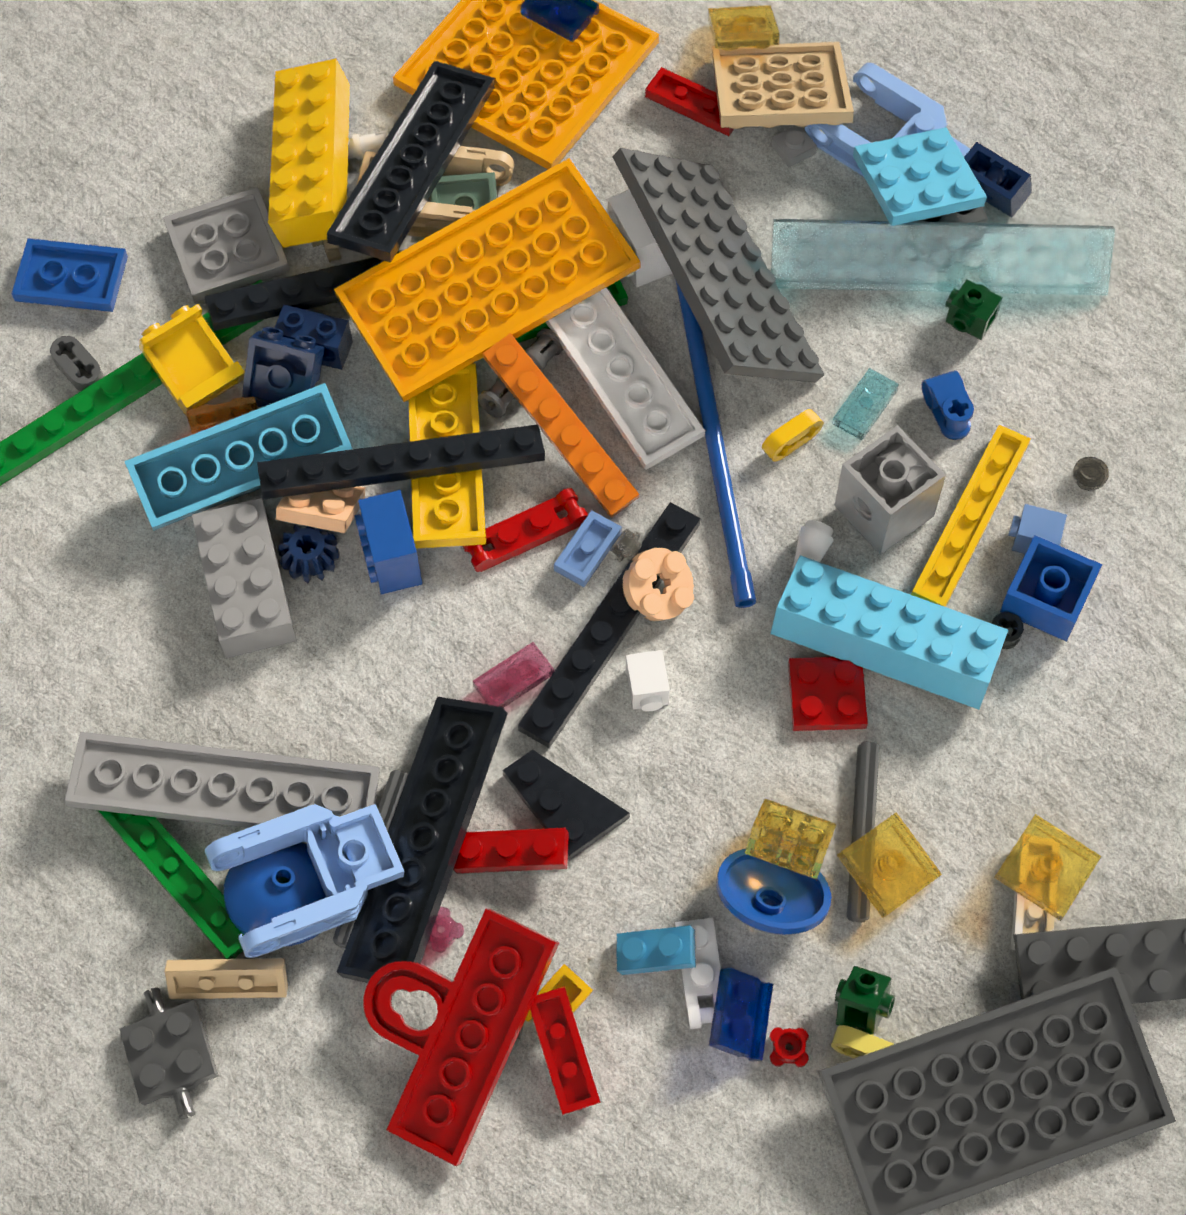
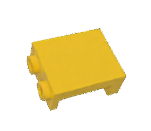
[139,304,245,416]

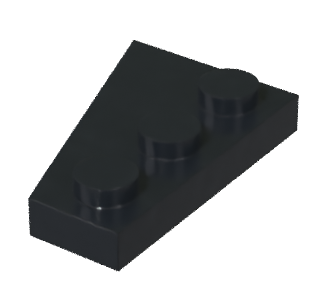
[502,749,630,861]

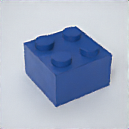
[354,490,423,595]
[1000,535,1103,642]

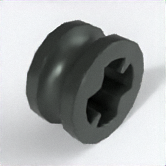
[991,612,1024,649]

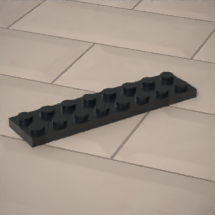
[327,60,494,263]
[337,697,508,992]

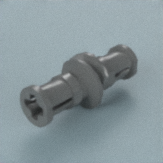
[478,328,564,418]

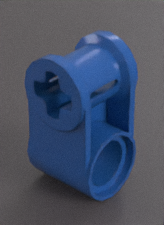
[921,370,974,440]

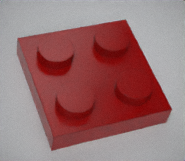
[788,657,868,731]

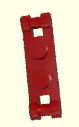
[462,488,588,572]

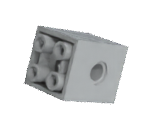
[834,425,946,555]

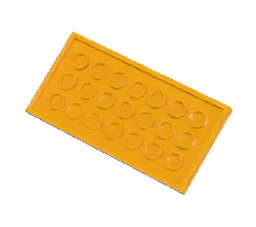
[334,158,641,402]

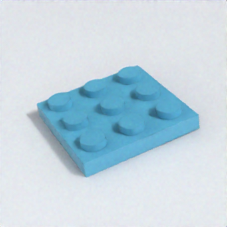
[853,127,987,226]

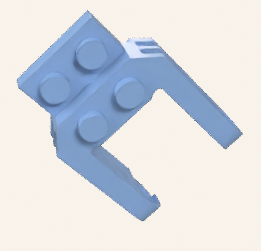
[805,63,970,177]
[205,804,404,958]

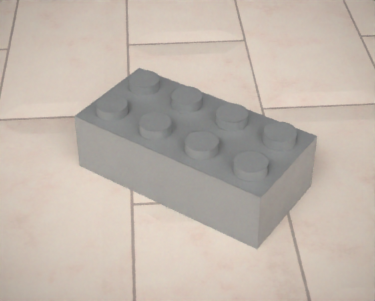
[192,498,297,659]

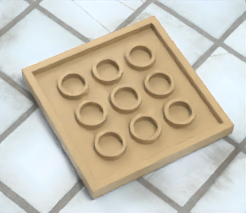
[712,42,854,129]

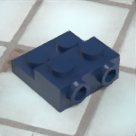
[241,327,324,408]

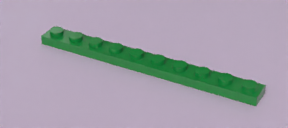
[0,279,263,486]

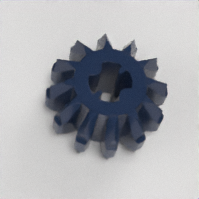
[278,524,340,584]

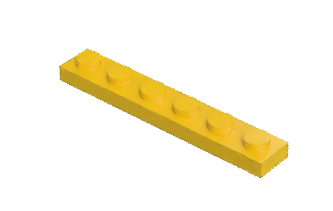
[911,425,1031,607]

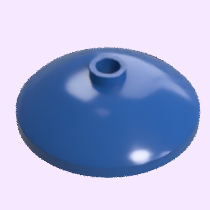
[224,842,326,947]
[716,847,832,935]

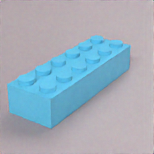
[124,383,352,531]
[770,555,1008,710]

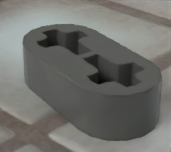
[50,336,104,391]

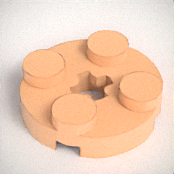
[623,548,694,621]

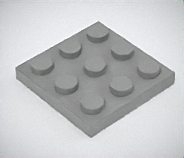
[163,187,290,303]

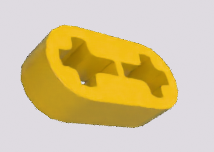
[761,409,824,462]

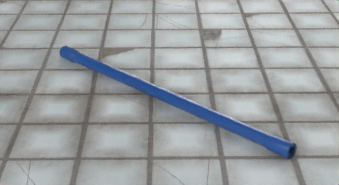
[675,279,756,608]

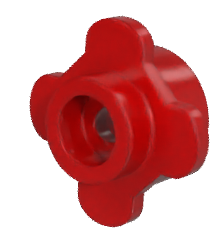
[769,1027,809,1067]

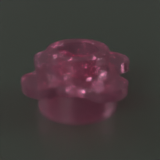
[429,907,464,953]

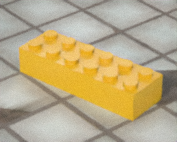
[268,58,350,248]

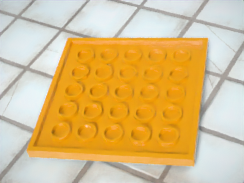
[393,0,659,169]

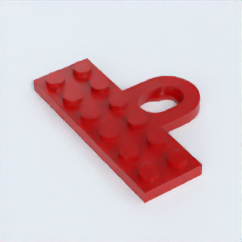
[363,908,560,1166]

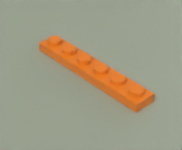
[483,333,639,518]

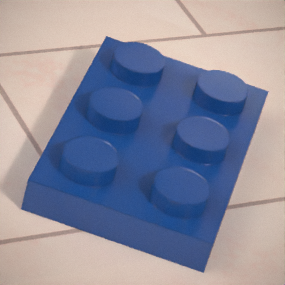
[11,238,128,312]

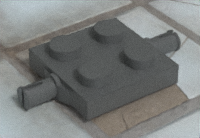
[119,988,219,1120]

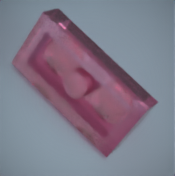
[473,642,554,708]

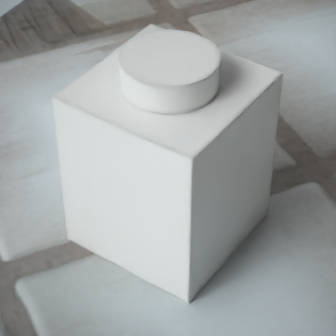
[626,650,670,711]

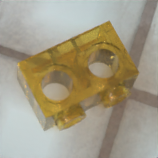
[745,798,837,880]

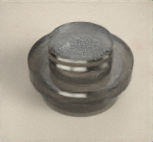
[1073,457,1109,491]
[610,528,642,563]

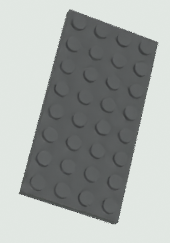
[612,148,825,383]
[818,967,1176,1215]

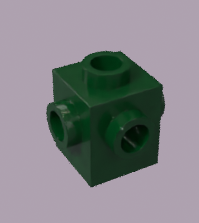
[945,279,1003,340]
[835,965,895,1036]

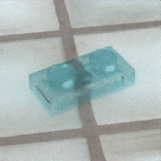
[832,368,899,441]

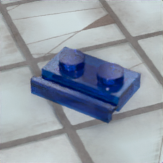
[521,0,599,42]
[709,967,774,1062]

